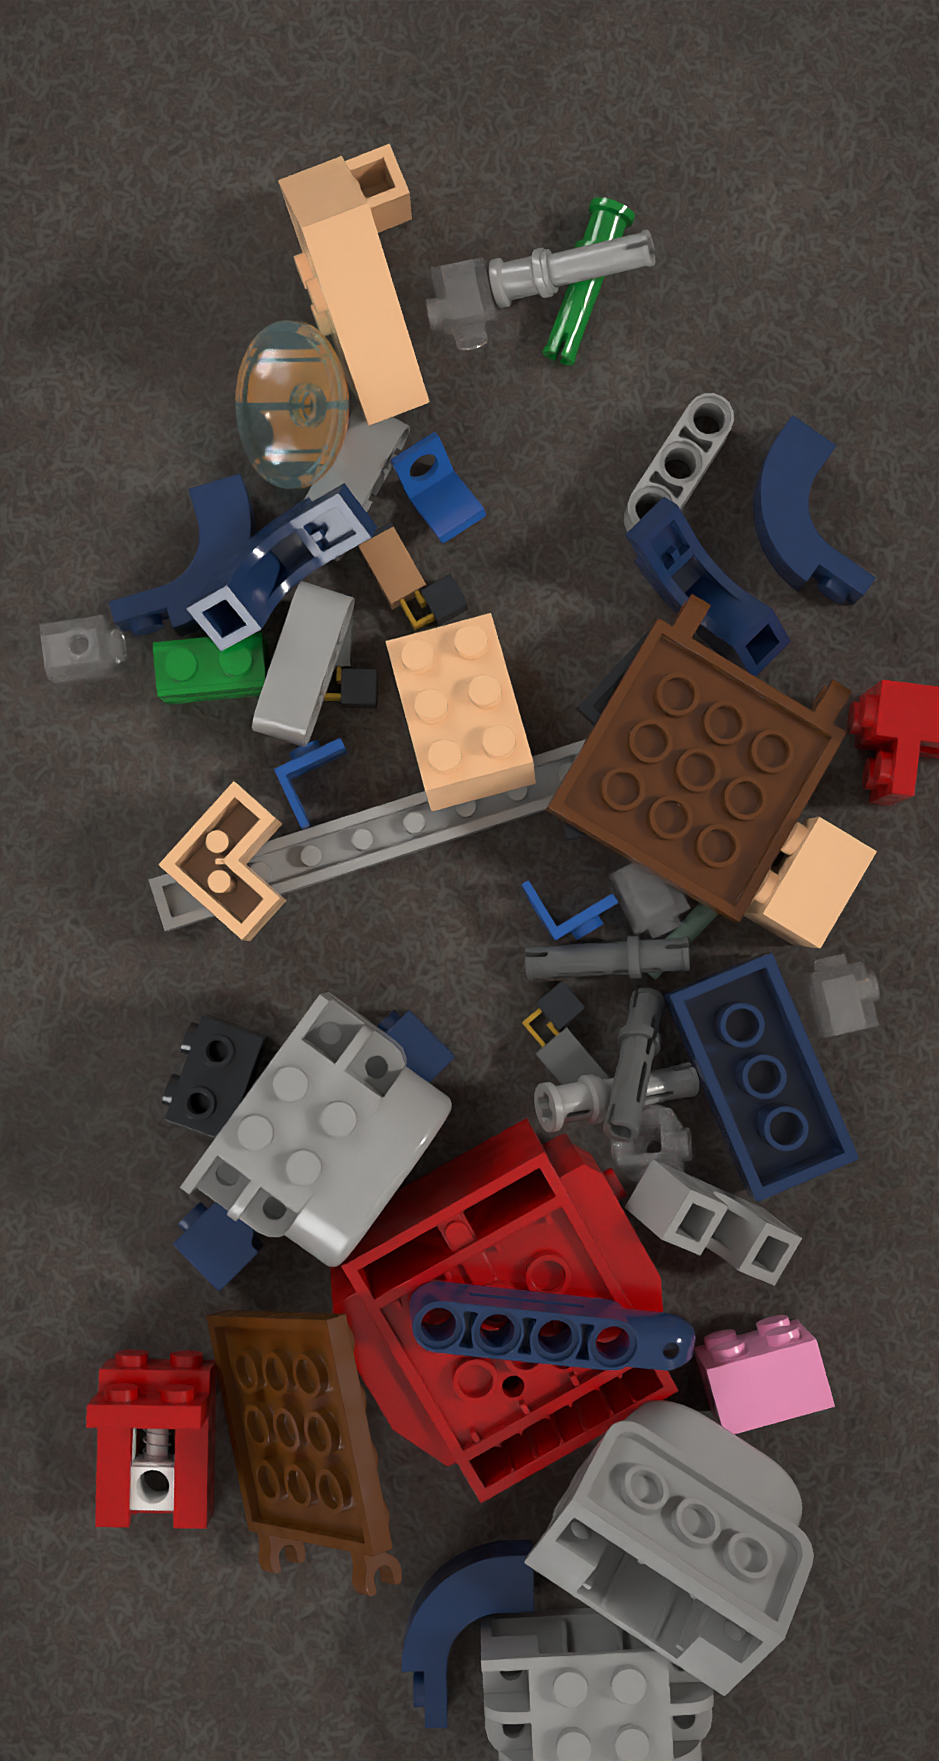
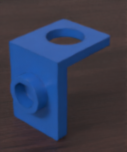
[390,432,486,543]
[274,738,348,830]
[520,880,618,941]

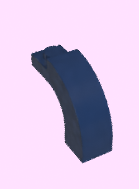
[753,415,876,605]
[108,474,256,637]
[186,483,377,651]
[625,497,791,677]
[401,1540,534,1728]

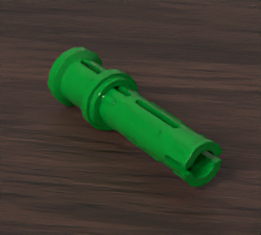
[542,197,635,366]

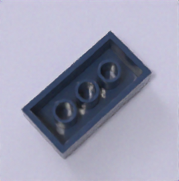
[663,953,859,1202]

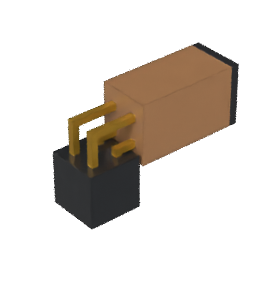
[357,522,468,631]

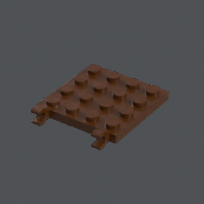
[545,594,852,923]
[206,1310,402,1597]

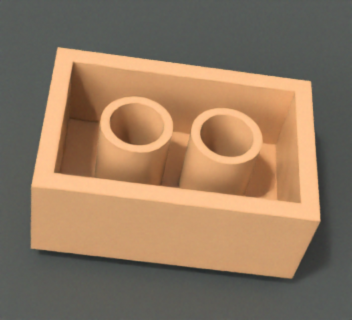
[386,613,536,812]

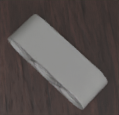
[624,393,734,532]
[305,405,410,561]
[252,581,355,747]

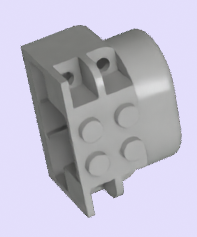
[180,992,452,1267]
[524,1400,814,1696]
[481,1608,714,1761]

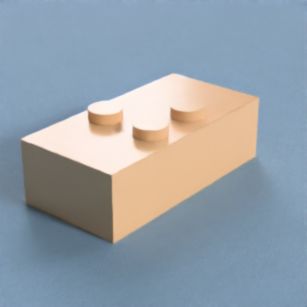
[278,156,429,426]

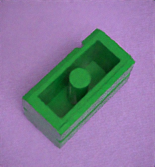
[153,632,270,705]

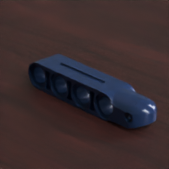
[409,1281,695,1371]

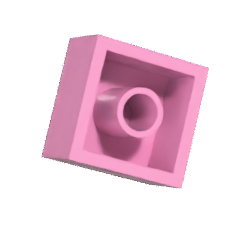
[694,1315,835,1434]

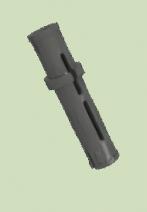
[525,935,691,981]
[603,988,665,1142]

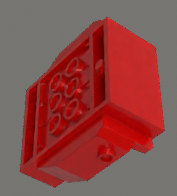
[330,1118,679,1503]

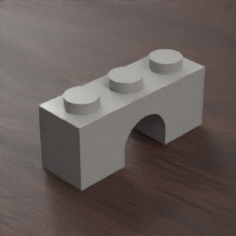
[625,1159,802,1286]

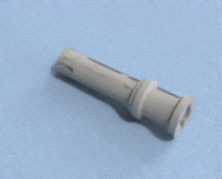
[489,230,655,308]
[534,1062,699,1132]

